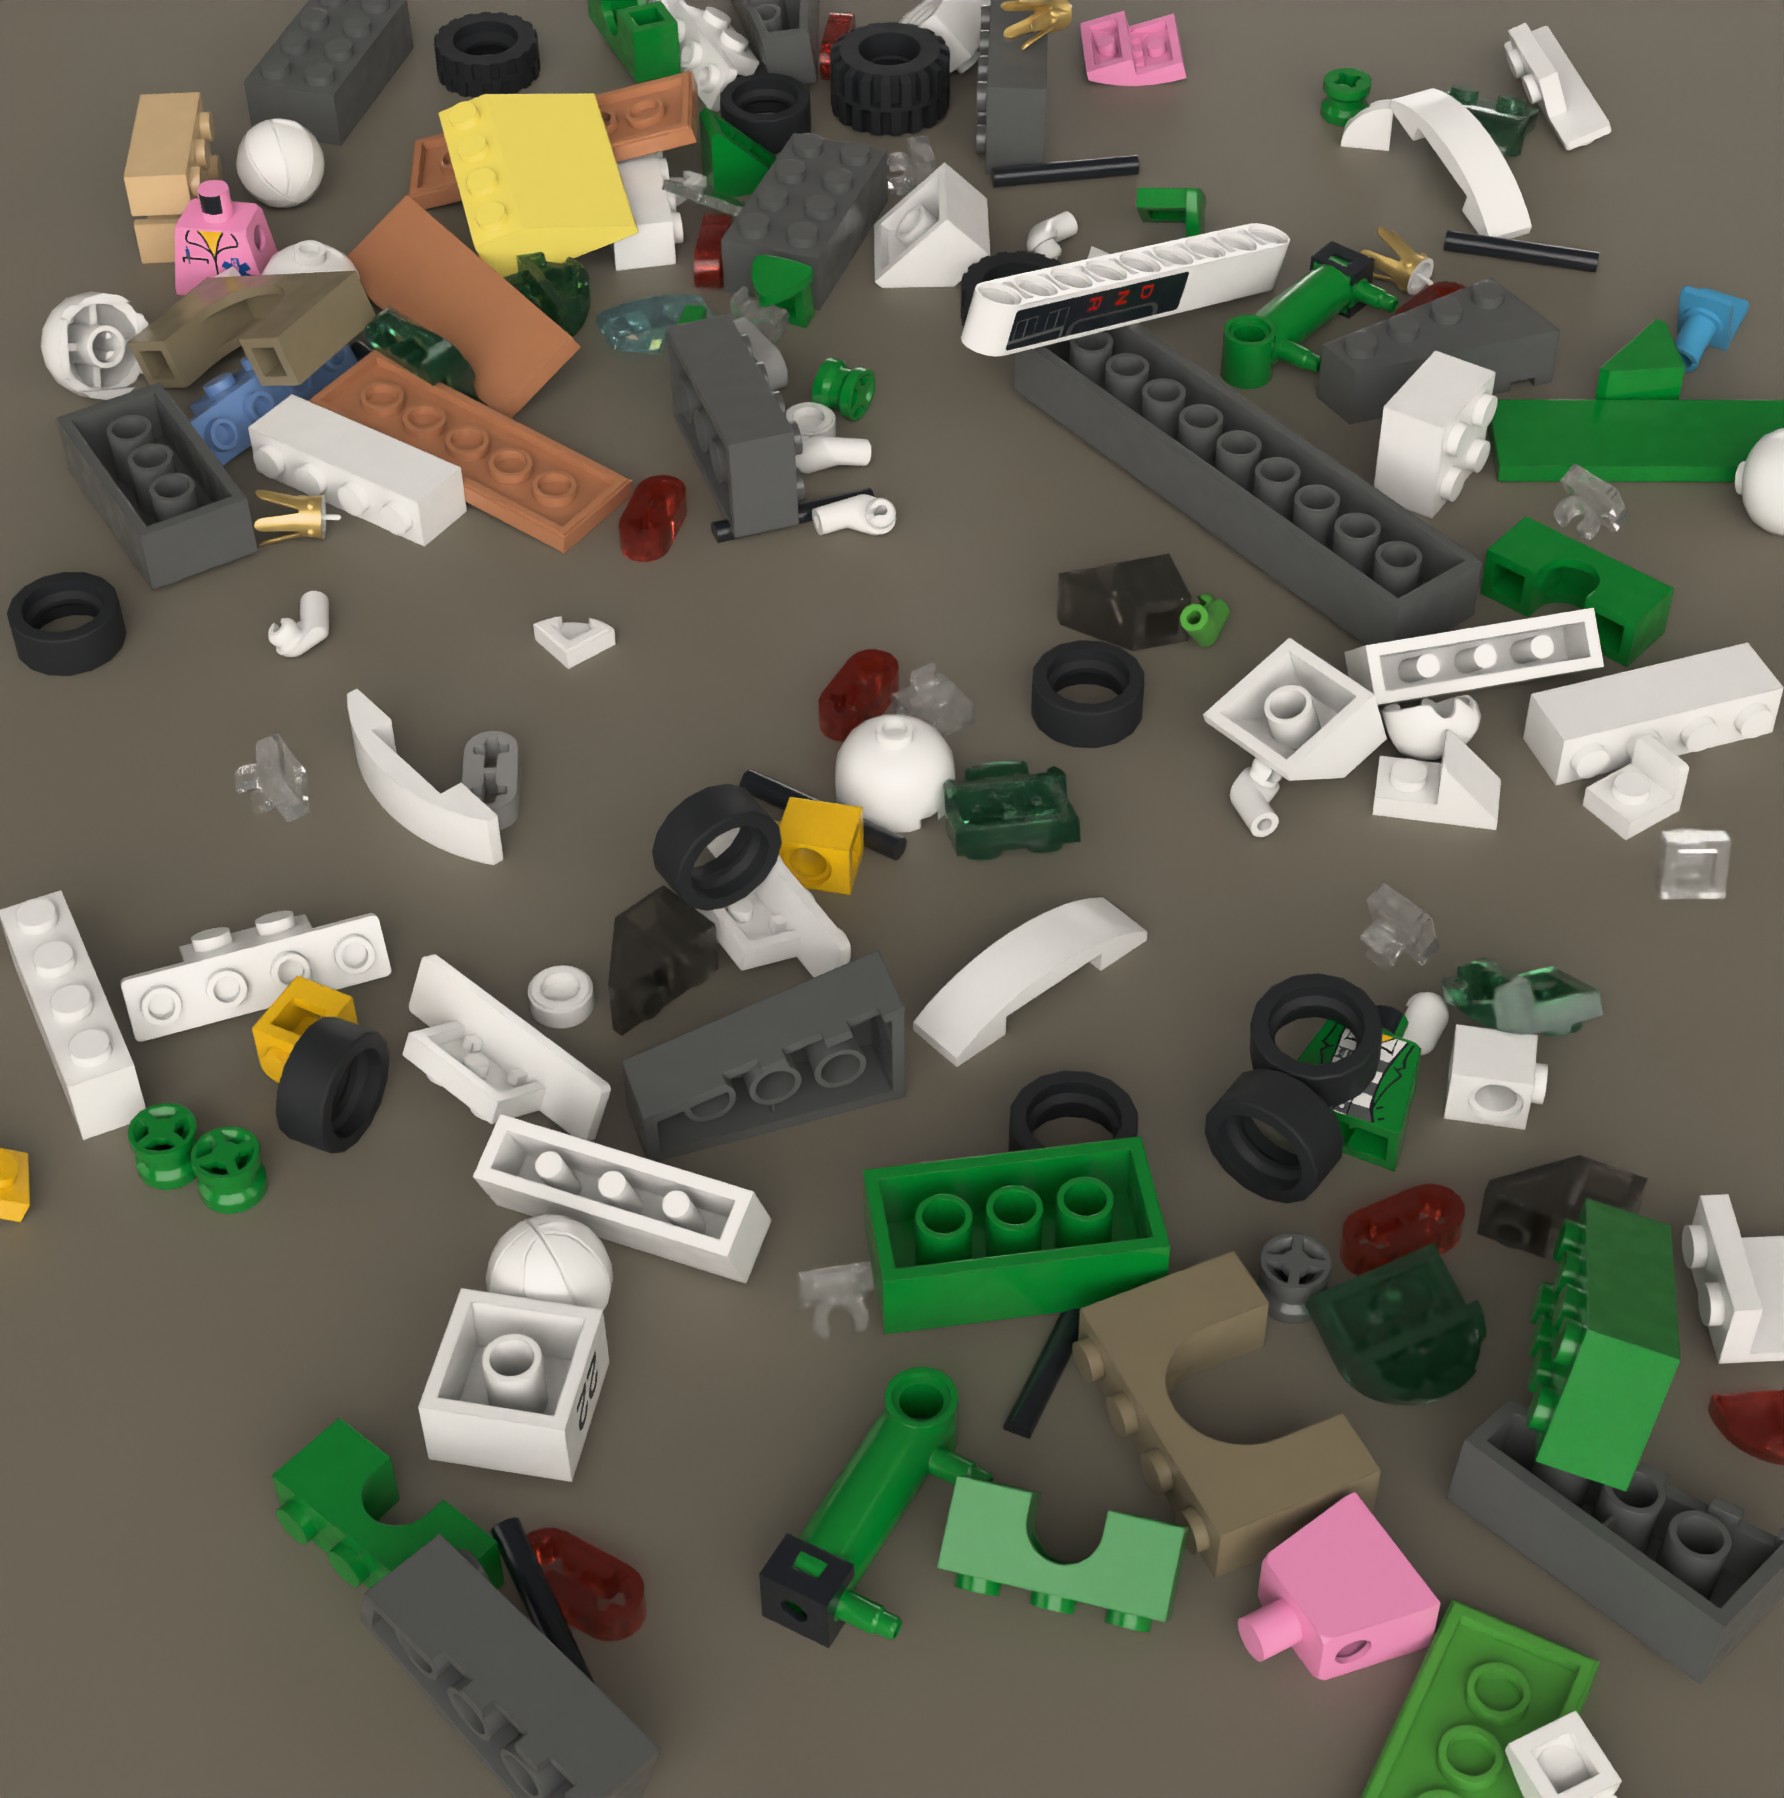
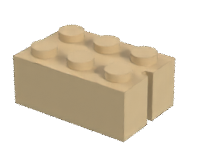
[124,92,223,264]

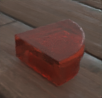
[1708,1390,1784,1465]

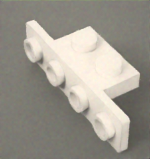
[649,0,760,112]
[1504,23,1611,150]
[692,827,851,977]
[120,911,391,1042]
[402,954,611,1141]

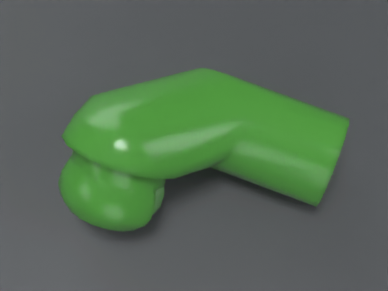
[1180,593,1230,647]

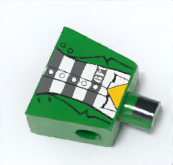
[1296,1005,1421,1172]

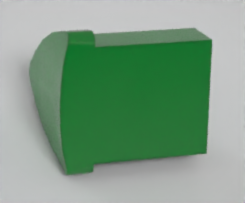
[1136,188,1206,238]
[751,255,814,328]

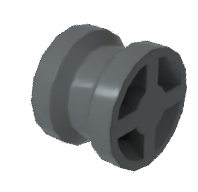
[1257,1233,1332,1324]

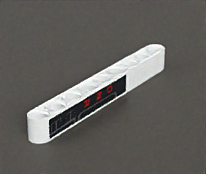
[961,223,1290,357]

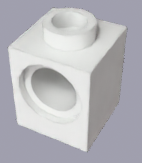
[1444,1024,1548,1130]

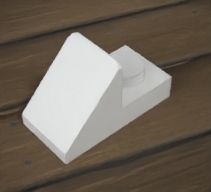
[1372,730,1501,830]

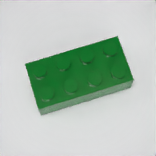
[863,1136,1170,1335]
[1526,1198,1681,1492]

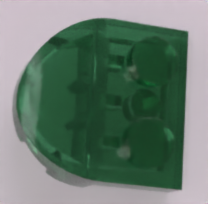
[1443,85,1539,157]
[503,252,591,337]
[365,306,479,402]
[943,761,1081,860]
[1441,957,1604,1037]
[1304,1243,1487,1405]

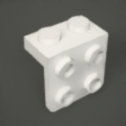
[1682,1194,1784,1364]

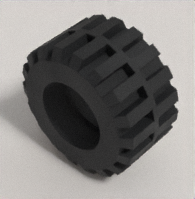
[830,22,950,136]

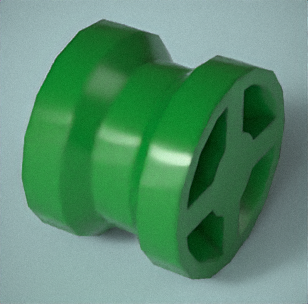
[1320,67,1372,127]
[811,357,875,421]
[127,1103,199,1190]
[190,1126,268,1214]

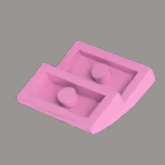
[1080,10,1187,86]

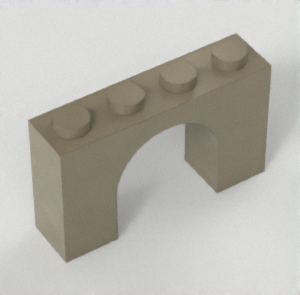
[127,271,377,388]
[1072,1251,1381,1578]

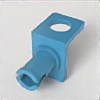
[1674,285,1749,372]

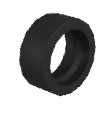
[720,73,811,153]
[7,572,127,676]
[1031,640,1144,748]
[652,784,782,911]
[1250,973,1383,1107]
[275,1017,390,1154]
[1205,1068,1344,1204]
[1008,1070,1138,1152]

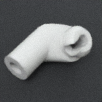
[1026,211,1078,260]
[795,435,871,474]
[812,494,896,536]
[268,591,329,658]
[1230,757,1283,837]
[1403,992,1449,1055]

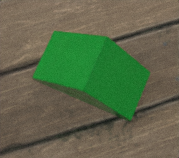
[699,107,776,200]
[1595,318,1685,400]

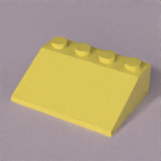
[438,93,639,283]

